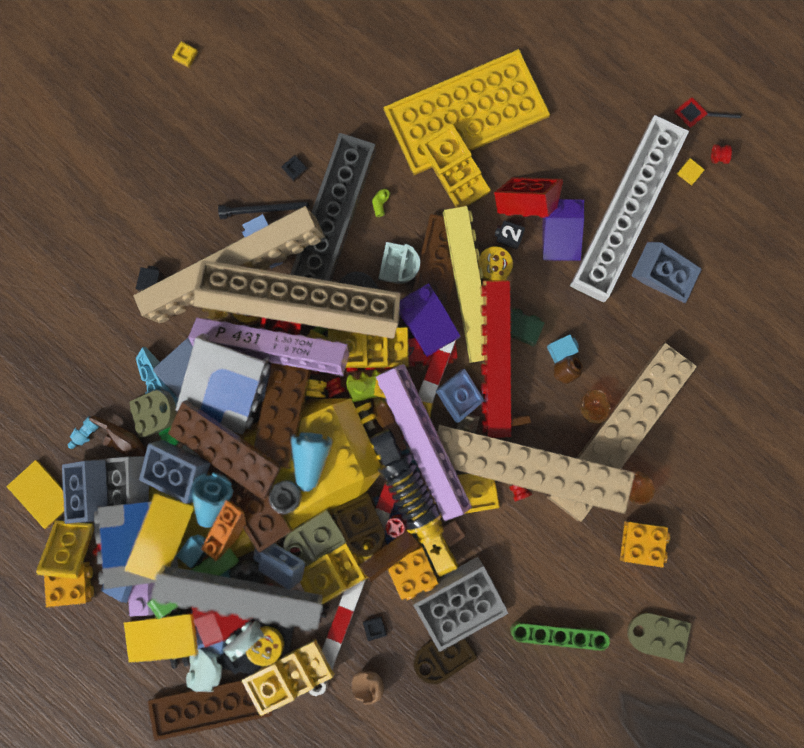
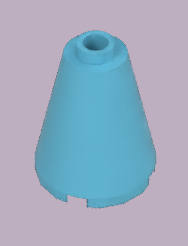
[291,433,332,491]
[191,473,233,527]

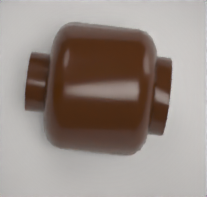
[554,356,583,384]

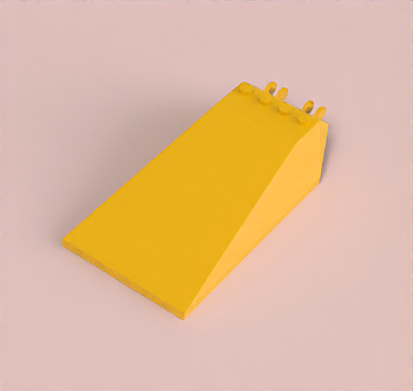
[149,398,381,570]

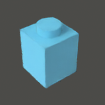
[547,335,579,363]
[176,535,207,568]

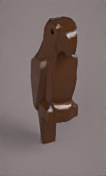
[370,396,407,452]
[89,416,147,457]

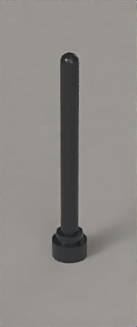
[218,201,309,220]

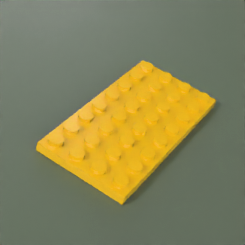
[383,49,550,175]

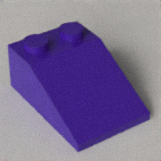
[543,199,584,261]
[399,284,460,356]

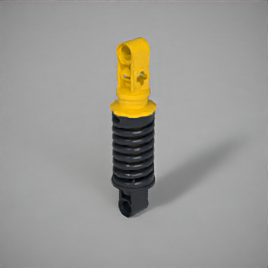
[371,429,458,576]

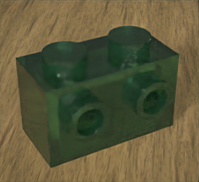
[510,308,545,347]

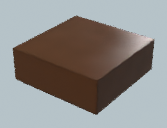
[511,416,531,427]

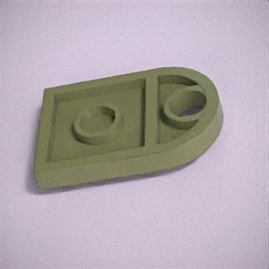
[129,390,176,439]
[284,508,346,567]
[627,613,691,663]

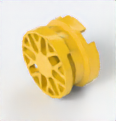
[306,380,327,398]

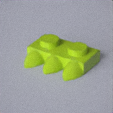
[346,370,381,402]

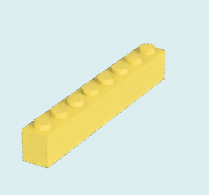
[443,206,484,363]

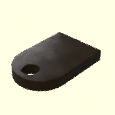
[332,493,386,557]
[414,639,477,684]

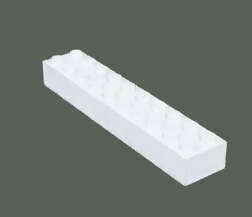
[570,115,689,303]

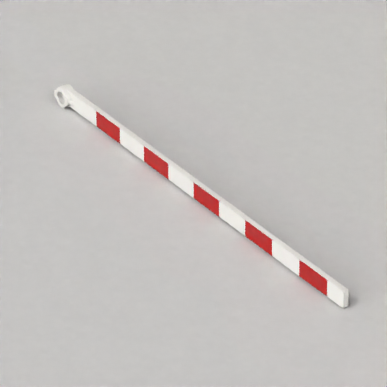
[309,340,456,696]

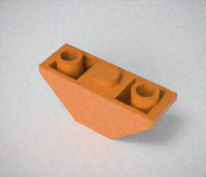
[201,500,246,561]

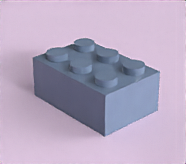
[139,440,210,504]
[62,460,108,524]

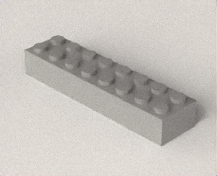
[151,566,322,631]

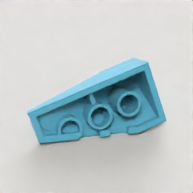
[135,347,178,431]

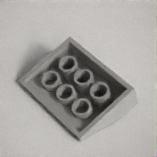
[93,457,149,537]
[411,557,508,652]

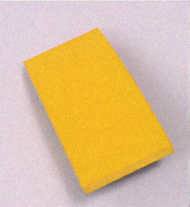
[420,123,491,208]
[328,327,409,368]
[124,494,194,580]
[300,541,374,605]
[124,614,199,662]
[242,639,334,716]

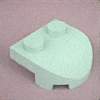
[379,242,420,284]
[223,620,264,662]
[186,649,221,692]

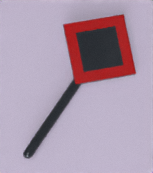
[674,97,741,129]

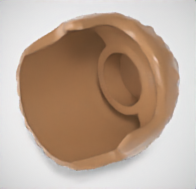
[352,671,384,704]

